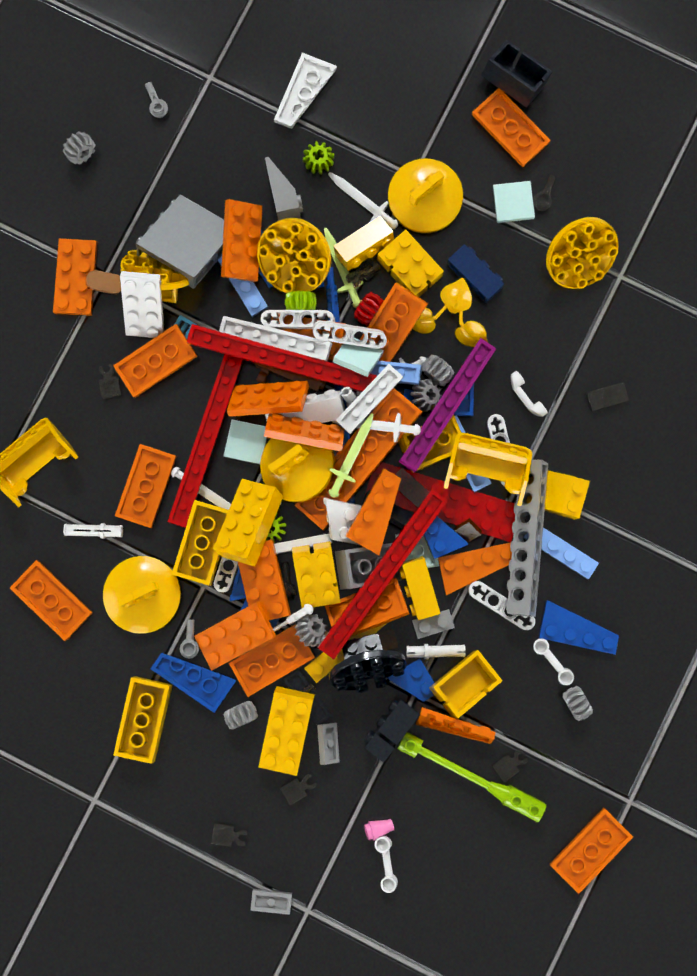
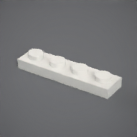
[336,364,403,434]

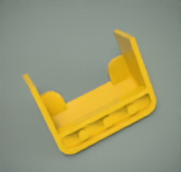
[0,418,78,507]
[444,433,532,506]

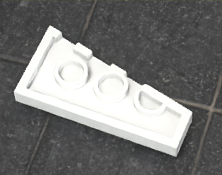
[274,53,337,129]

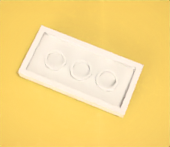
[120,271,164,338]

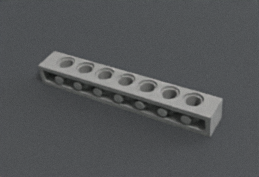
[505,460,548,617]

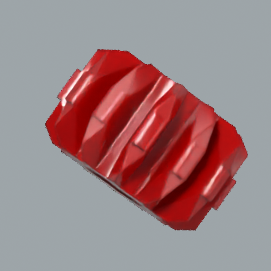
[354,292,384,326]

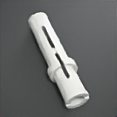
[63,523,123,539]
[406,644,465,659]

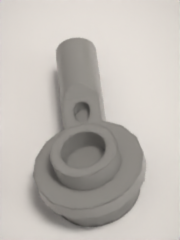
[145,82,168,118]
[180,620,199,659]

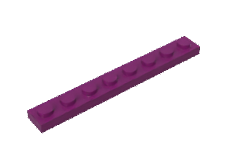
[399,338,496,473]

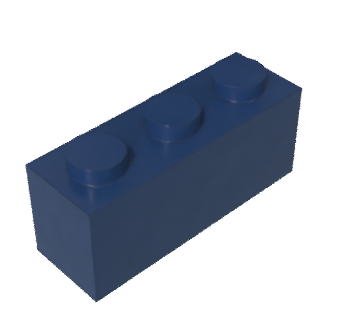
[447,244,504,304]

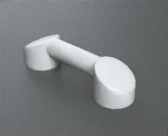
[511,371,548,417]
[533,638,574,685]
[375,836,398,893]

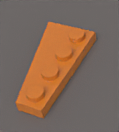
[345,469,401,555]
[438,542,512,595]
[415,707,496,744]

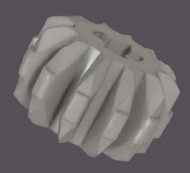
[63,131,96,165]
[422,355,454,386]
[410,379,442,412]
[294,614,328,647]
[563,686,593,721]
[223,701,258,729]

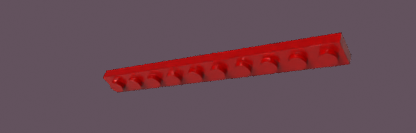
[187,324,377,392]
[167,354,244,528]
[317,489,448,659]

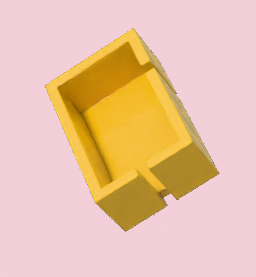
[377,230,444,297]
[292,541,340,608]
[429,650,503,719]

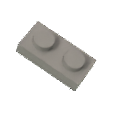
[412,609,455,639]
[317,723,340,765]
[251,889,292,915]

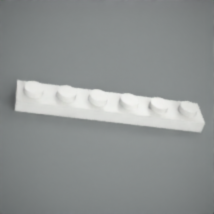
[219,316,332,361]

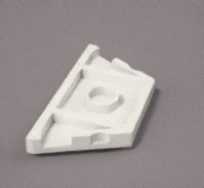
[323,498,362,545]

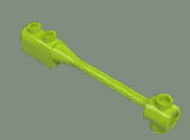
[397,732,546,822]

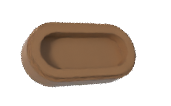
[85,270,121,294]

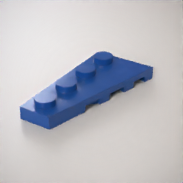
[538,600,619,655]
[151,653,237,713]

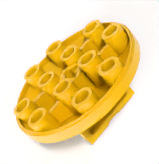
[388,159,463,233]
[546,217,619,289]
[257,218,331,293]
[120,250,189,303]
[260,438,335,502]
[103,556,181,633]

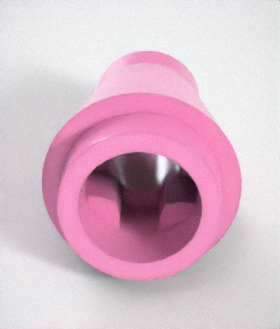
[364,819,394,841]

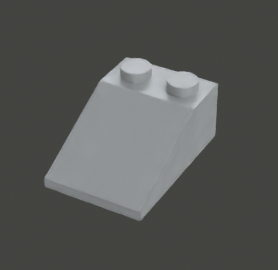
[265,157,303,221]
[335,543,401,590]

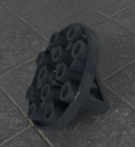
[329,633,407,693]

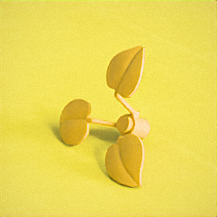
[413,278,487,347]

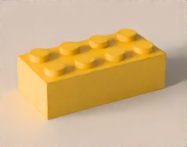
[213,479,283,566]
[172,500,229,586]
[113,676,173,764]
[259,686,315,776]

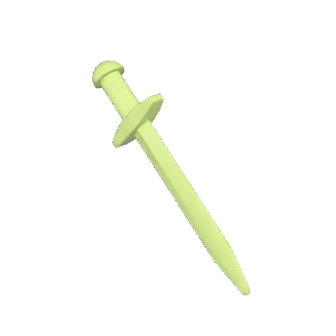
[324,228,364,308]
[329,413,374,497]

